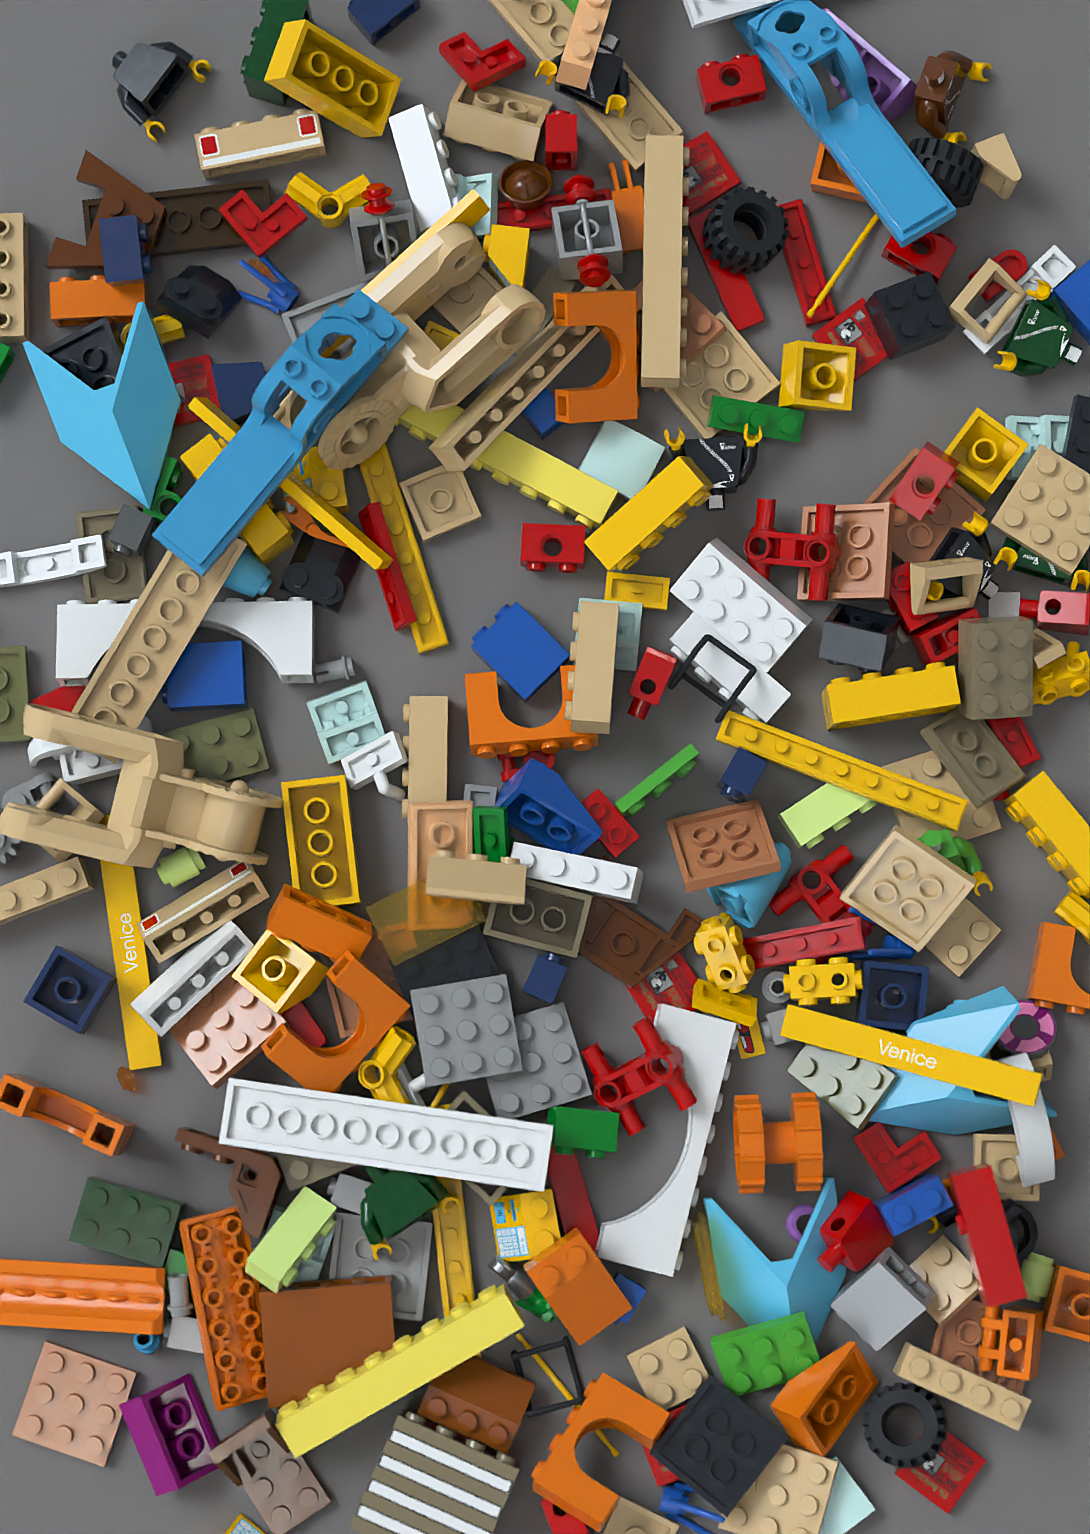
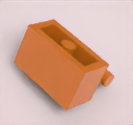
[978,1305,1045,1381]

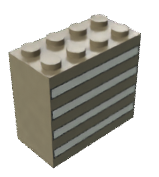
[349,1411,520,1534]

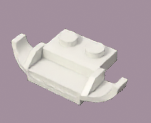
[27,716,153,786]

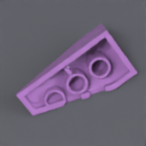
[824,7,917,122]

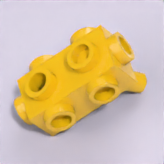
[1033,641,1090,705]
[694,913,755,994]
[783,957,863,1006]

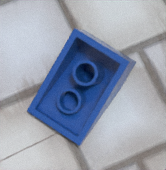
[495,758,603,855]

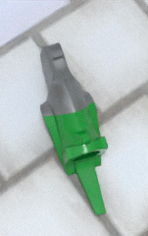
[487,1254,562,1323]

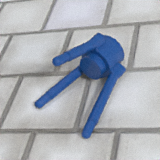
[237,251,300,314]
[849,907,916,960]
[658,1481,725,1534]

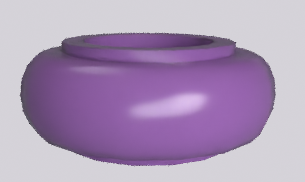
[786,1204,815,1243]

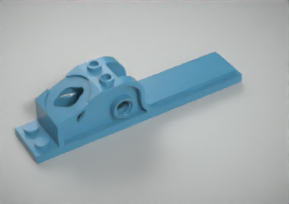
[734,0,956,248]
[152,289,409,577]

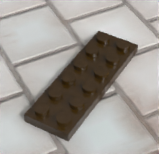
[82,179,272,257]

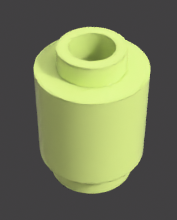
[156,846,206,888]
[1020,1252,1055,1302]

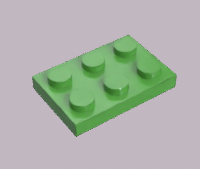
[614,743,699,818]
[710,1311,821,1396]

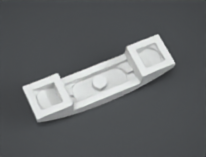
[963,244,1076,355]
[0,534,107,588]
[995,1052,1055,1187]

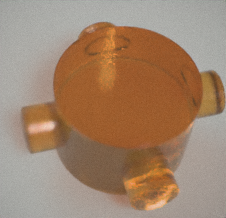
[248,259,270,279]
[117,1066,137,1092]

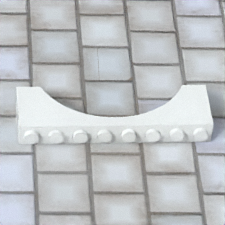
[56,597,315,687]
[594,1004,739,1277]

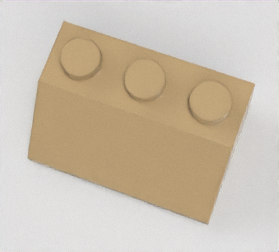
[443,79,553,161]
[425,850,527,905]

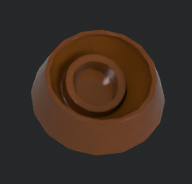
[498,160,553,209]

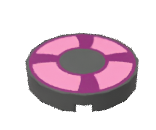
[995,999,1057,1060]

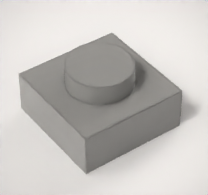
[464,784,497,808]

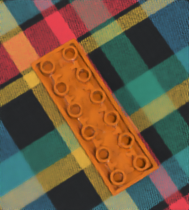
[180,1206,267,1411]
[0,1258,166,1335]

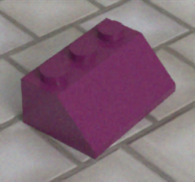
[119,1373,219,1497]

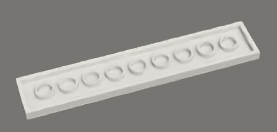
[219,1078,554,1192]

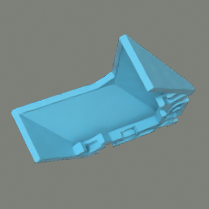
[22,301,181,510]
[869,986,1057,1135]
[702,1176,847,1343]

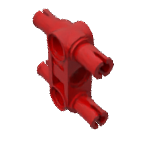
[744,498,841,601]
[768,844,875,965]
[581,1016,698,1136]

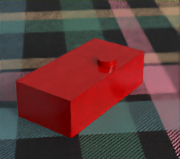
[946,1163,1027,1308]

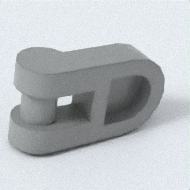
[2,772,62,810]

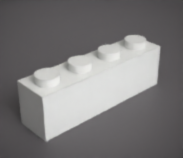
[389,104,461,233]
[668,612,791,724]
[510,842,644,904]
[130,921,255,1037]

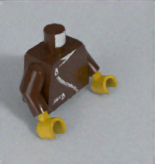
[914,51,992,144]

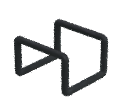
[668,634,757,723]
[511,1336,585,1418]

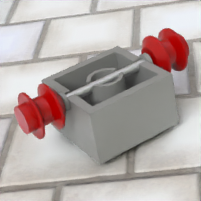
[551,175,623,288]
[349,183,418,281]

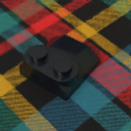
[155,265,242,339]
[279,532,361,614]

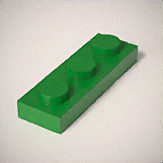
[707,395,805,443]

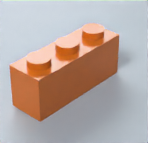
[50,275,149,327]
[267,884,372,963]

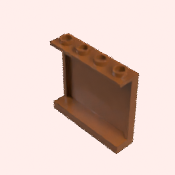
[259,1275,395,1411]

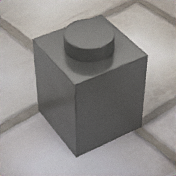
[108,504,157,557]

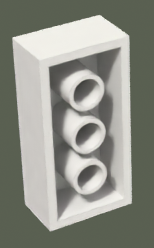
[669,538,813,673]

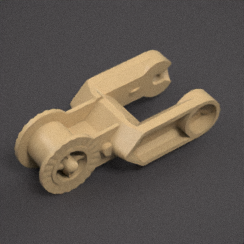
[285,223,546,470]
[0,703,283,868]

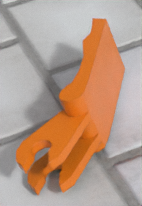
[609,160,644,255]
[279,496,349,548]

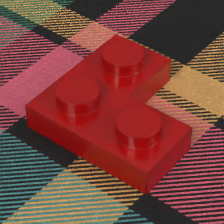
[439,31,526,92]
[218,189,308,259]
[852,1122,942,1194]

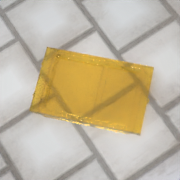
[365,878,486,966]
[691,1212,726,1321]

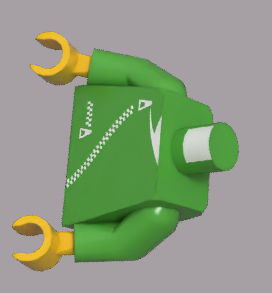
[917,829,993,896]

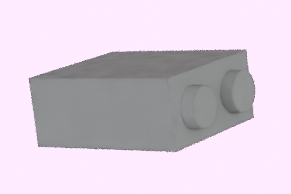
[830,1247,936,1351]

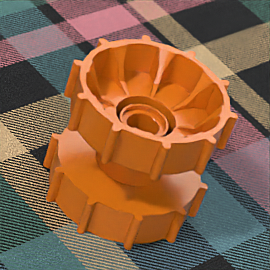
[733,1092,823,1194]

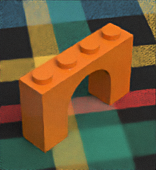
[553,289,640,423]
[465,665,598,759]
[1026,922,1090,1015]
[261,949,411,1093]
[0,1074,136,1157]
[531,1372,670,1533]

